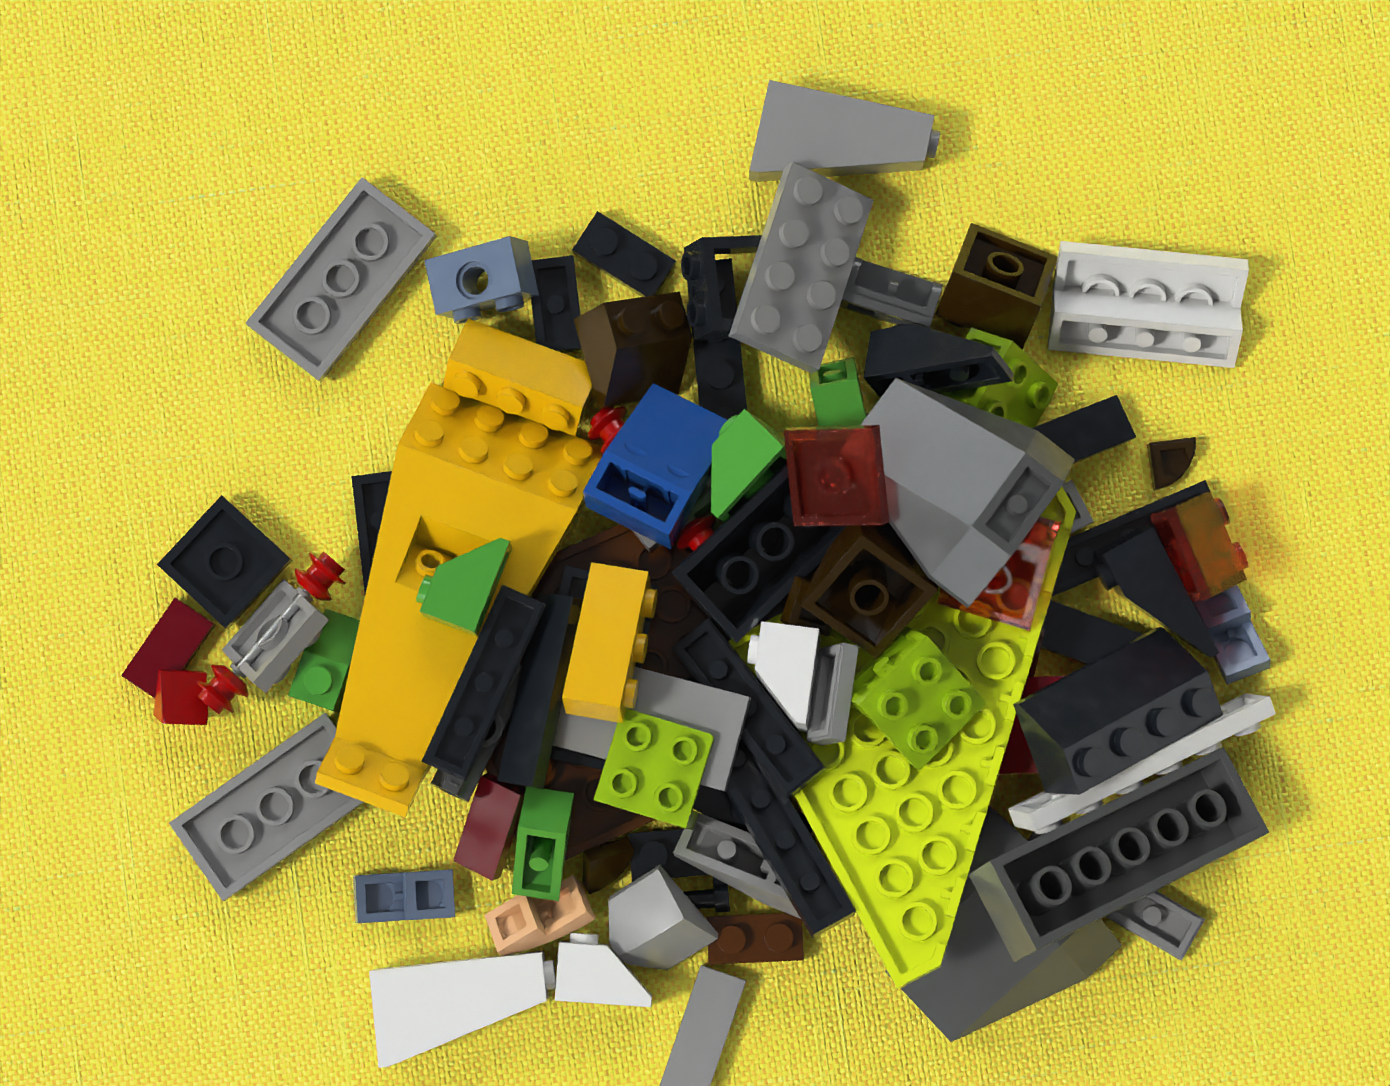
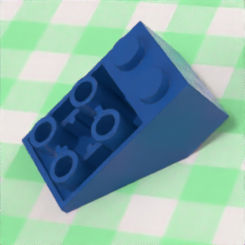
[583,383,727,549]

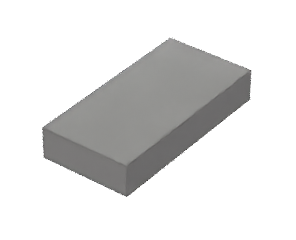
[807,643,859,746]

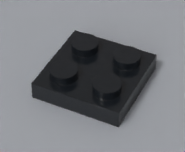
[157,495,293,629]

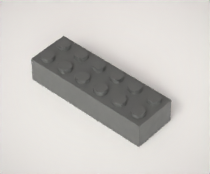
[968,747,1269,962]

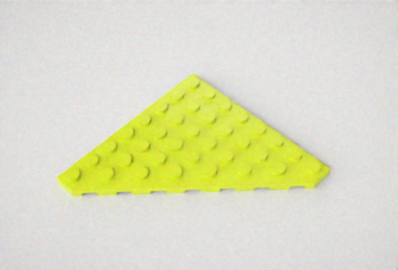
[729,486,1076,990]

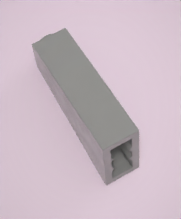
[749,79,940,181]

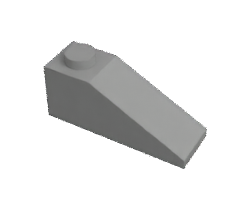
[673,813,801,919]

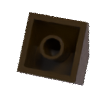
[935,223,1058,350]
[573,291,692,410]
[800,511,938,659]

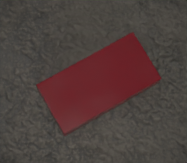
[121,598,216,699]
[453,773,525,881]

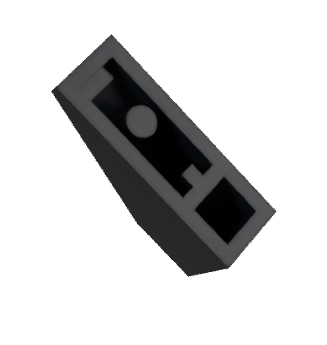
[863,323,1014,398]
[1094,525,1219,657]

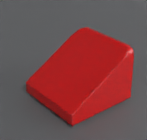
[153,669,208,725]

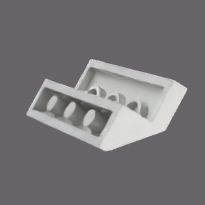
[1048,241,1249,368]

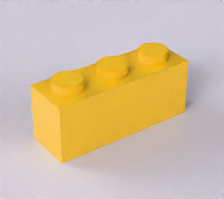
[443,318,594,436]
[562,562,658,723]

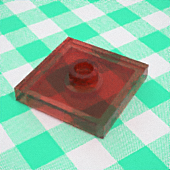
[784,425,889,526]

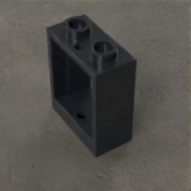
[681,235,762,340]

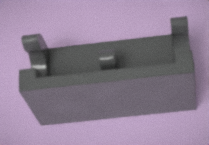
[840,257,943,328]

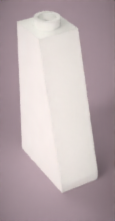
[369,951,556,1068]

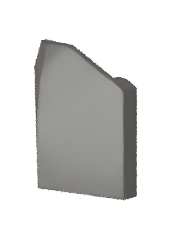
[608,865,718,970]

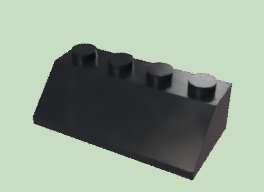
[671,439,876,643]
[1013,627,1223,795]

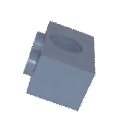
[424,236,539,324]

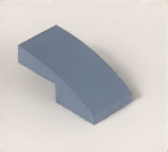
[1188,574,1270,685]
[353,869,455,923]

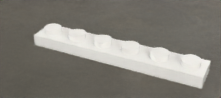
[1008,693,1276,834]

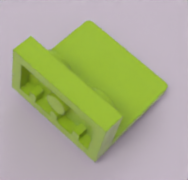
[941,328,1058,428]
[850,626,985,770]
[594,708,714,830]

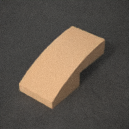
[484,875,595,956]

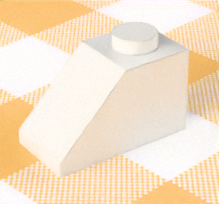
[748,621,821,733]
[555,933,652,1007]

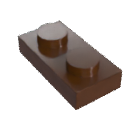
[706,912,804,965]

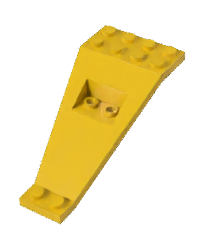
[315,382,603,818]

